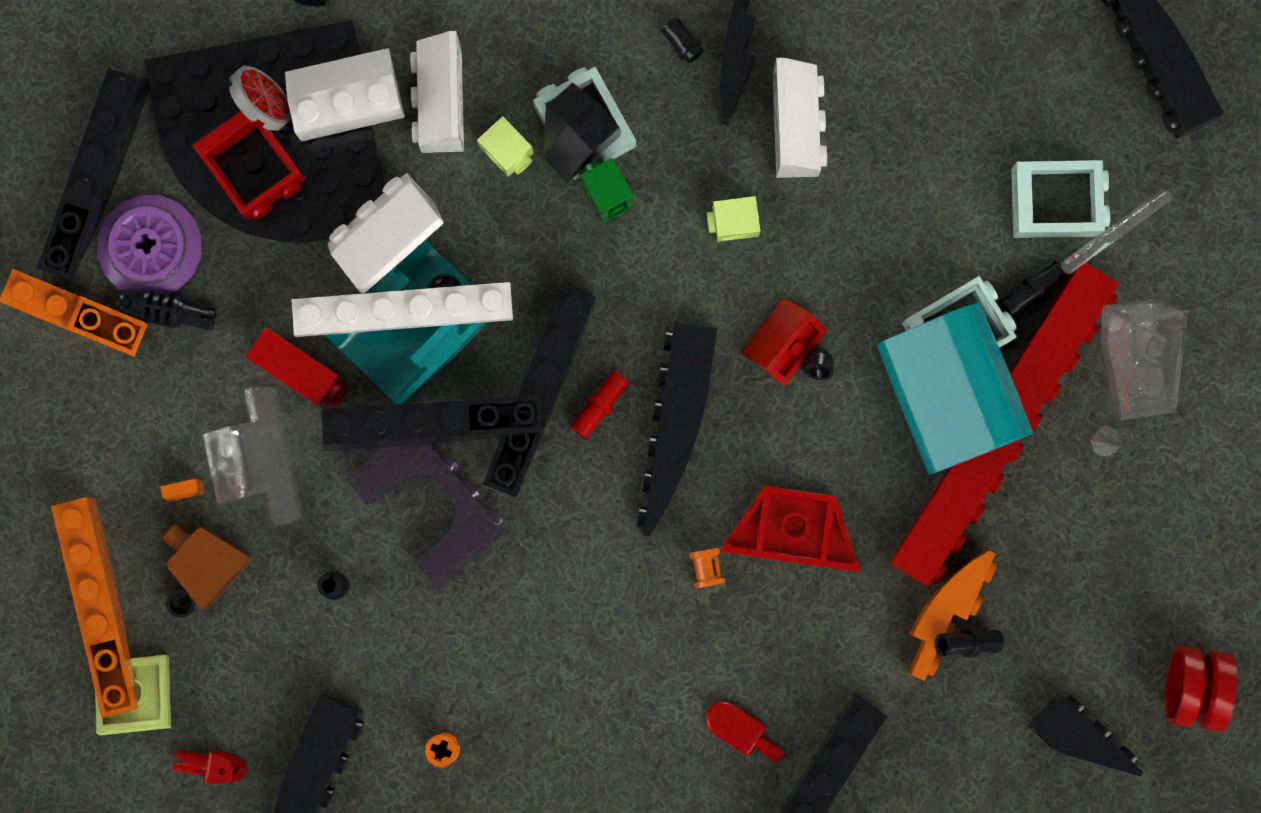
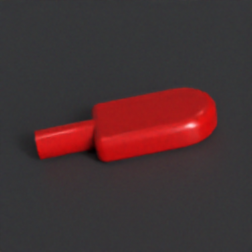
[706,701,785,763]

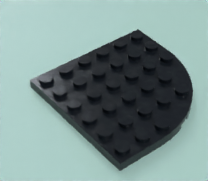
[145,20,385,243]

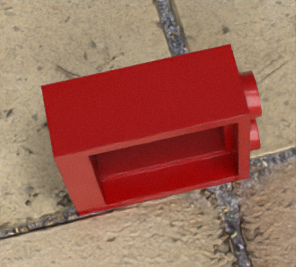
[192,111,306,220]
[246,327,347,408]

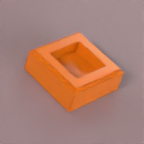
[160,478,205,501]

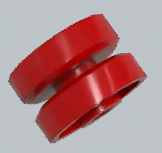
[1165,646,1237,732]

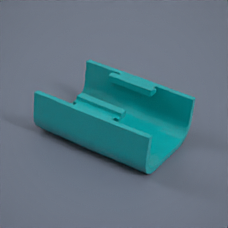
[325,238,488,404]
[876,303,1034,475]

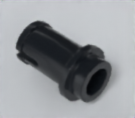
[661,17,704,64]

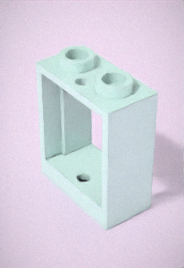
[533,67,636,180]
[1011,160,1110,238]
[902,276,1017,348]

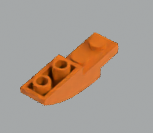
[0,269,148,357]
[908,551,997,681]

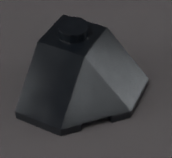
[543,82,620,183]

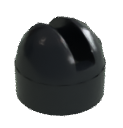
[805,350,834,380]
[166,587,196,618]

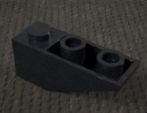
[1028,695,1143,776]

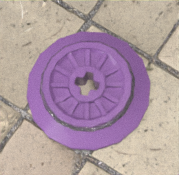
[97,195,202,294]

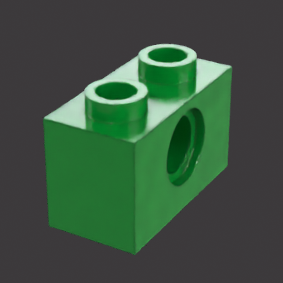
[581,158,634,224]

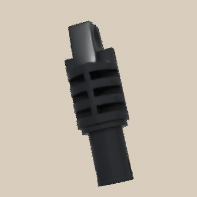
[114,290,217,331]

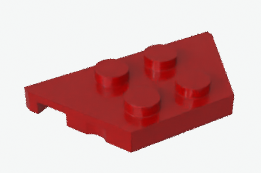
[721,486,860,573]

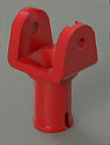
[174,749,247,784]

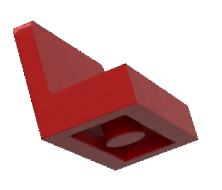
[742,298,828,386]

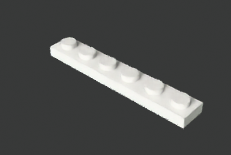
[292,282,513,337]

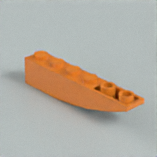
[51,497,139,718]

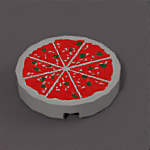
[229,66,291,131]

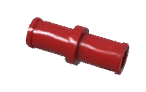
[569,370,630,440]

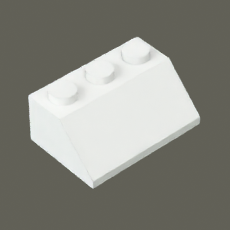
[410,31,464,153]
[285,48,405,142]
[772,58,827,178]
[328,173,444,294]

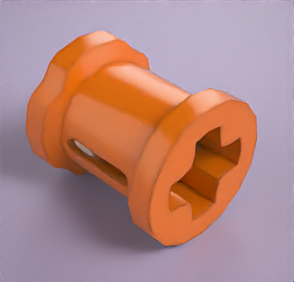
[689,548,726,589]
[425,732,460,767]

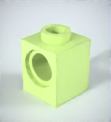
[477,116,534,177]
[707,196,760,242]

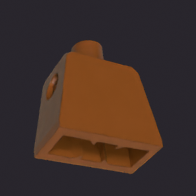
[162,523,253,610]

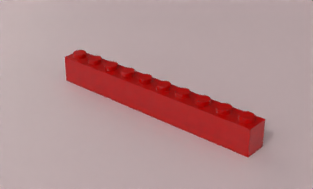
[888,261,1119,587]

